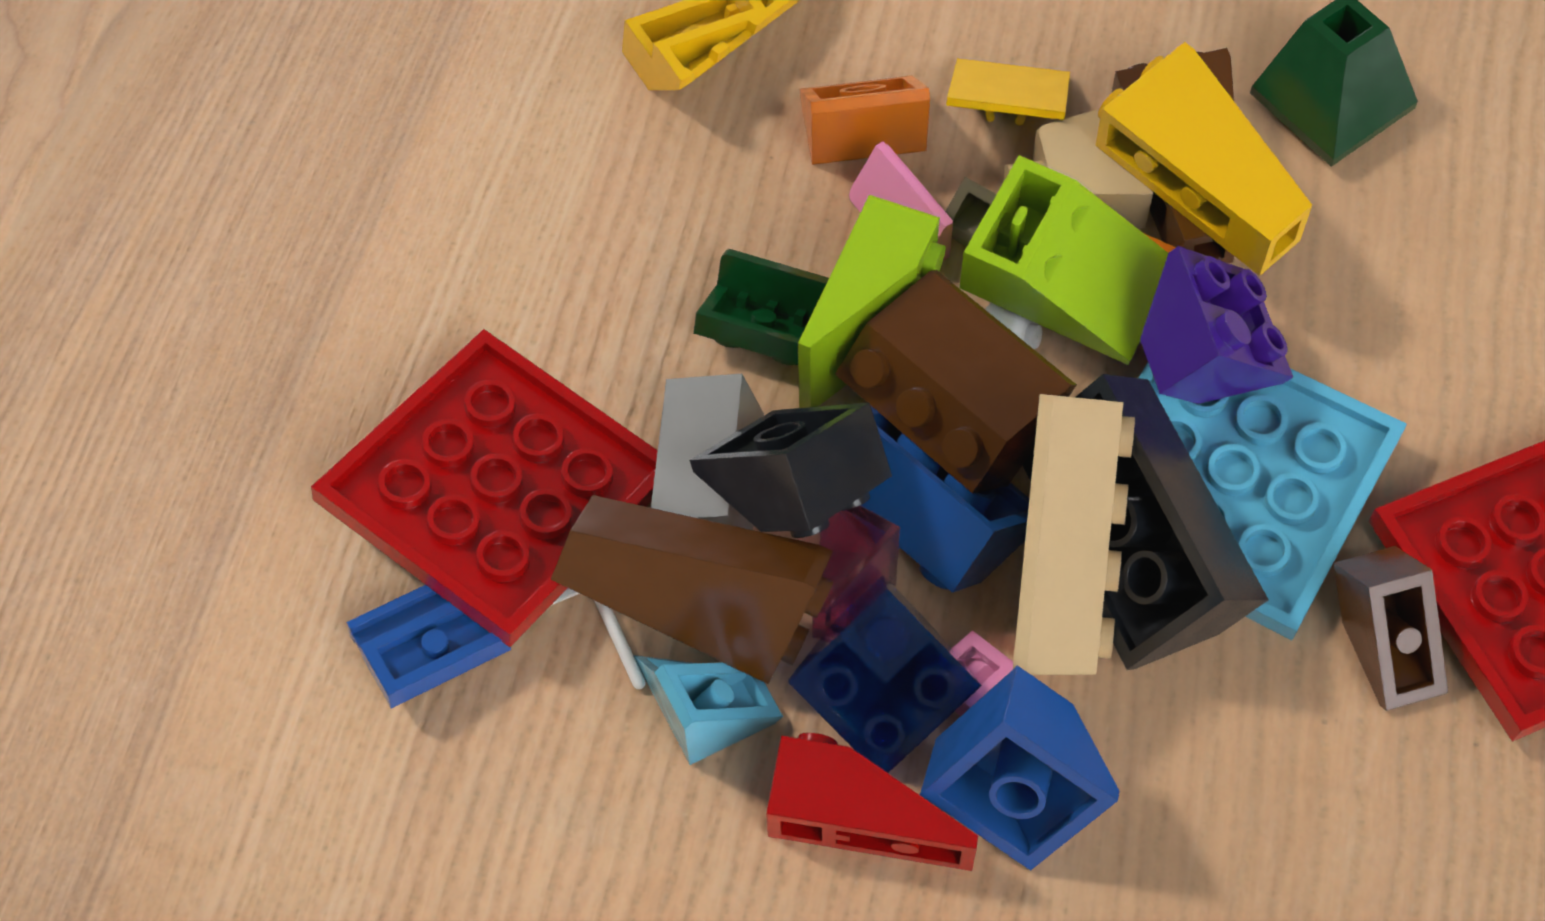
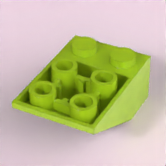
[959,155,1168,365]

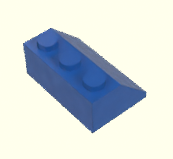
[855,405,1029,593]

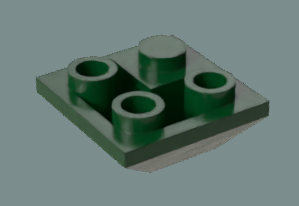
[1250,0,1418,167]

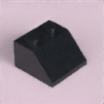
[689,402,892,538]

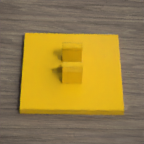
[946,58,1070,126]

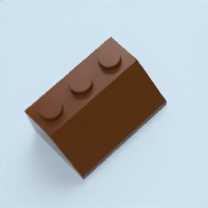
[835,270,1077,493]

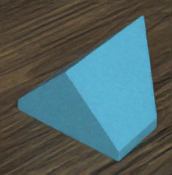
[634,655,783,765]

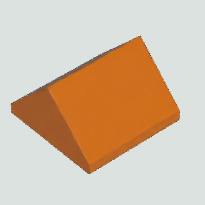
[799,75,930,165]

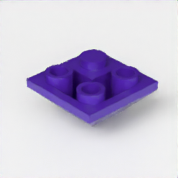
[1140,246,1293,404]

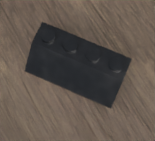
[1023,374,1269,670]

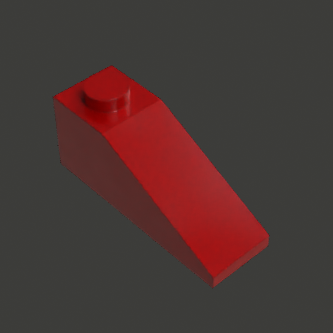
[766,733,978,871]

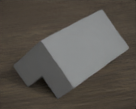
[651,373,764,530]

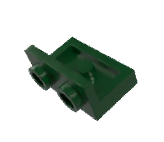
[693,249,829,365]

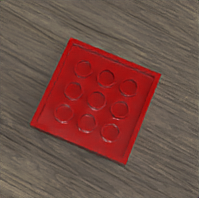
[311,329,658,647]
[1368,440,1545,742]

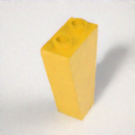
[1095,42,1312,276]

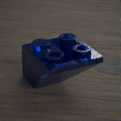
[788,575,982,773]

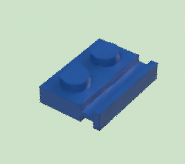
[346,585,511,709]

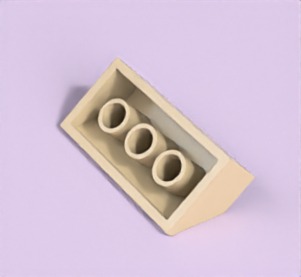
[1013,394,1135,675]

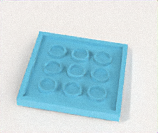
[1139,362,1407,640]

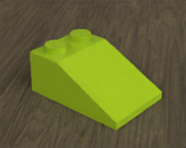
[798,195,946,408]

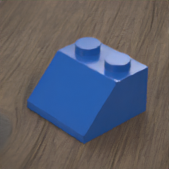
[920,665,1120,871]

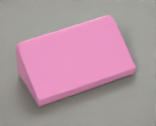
[849,141,953,261]

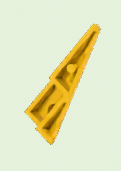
[622,0,800,90]

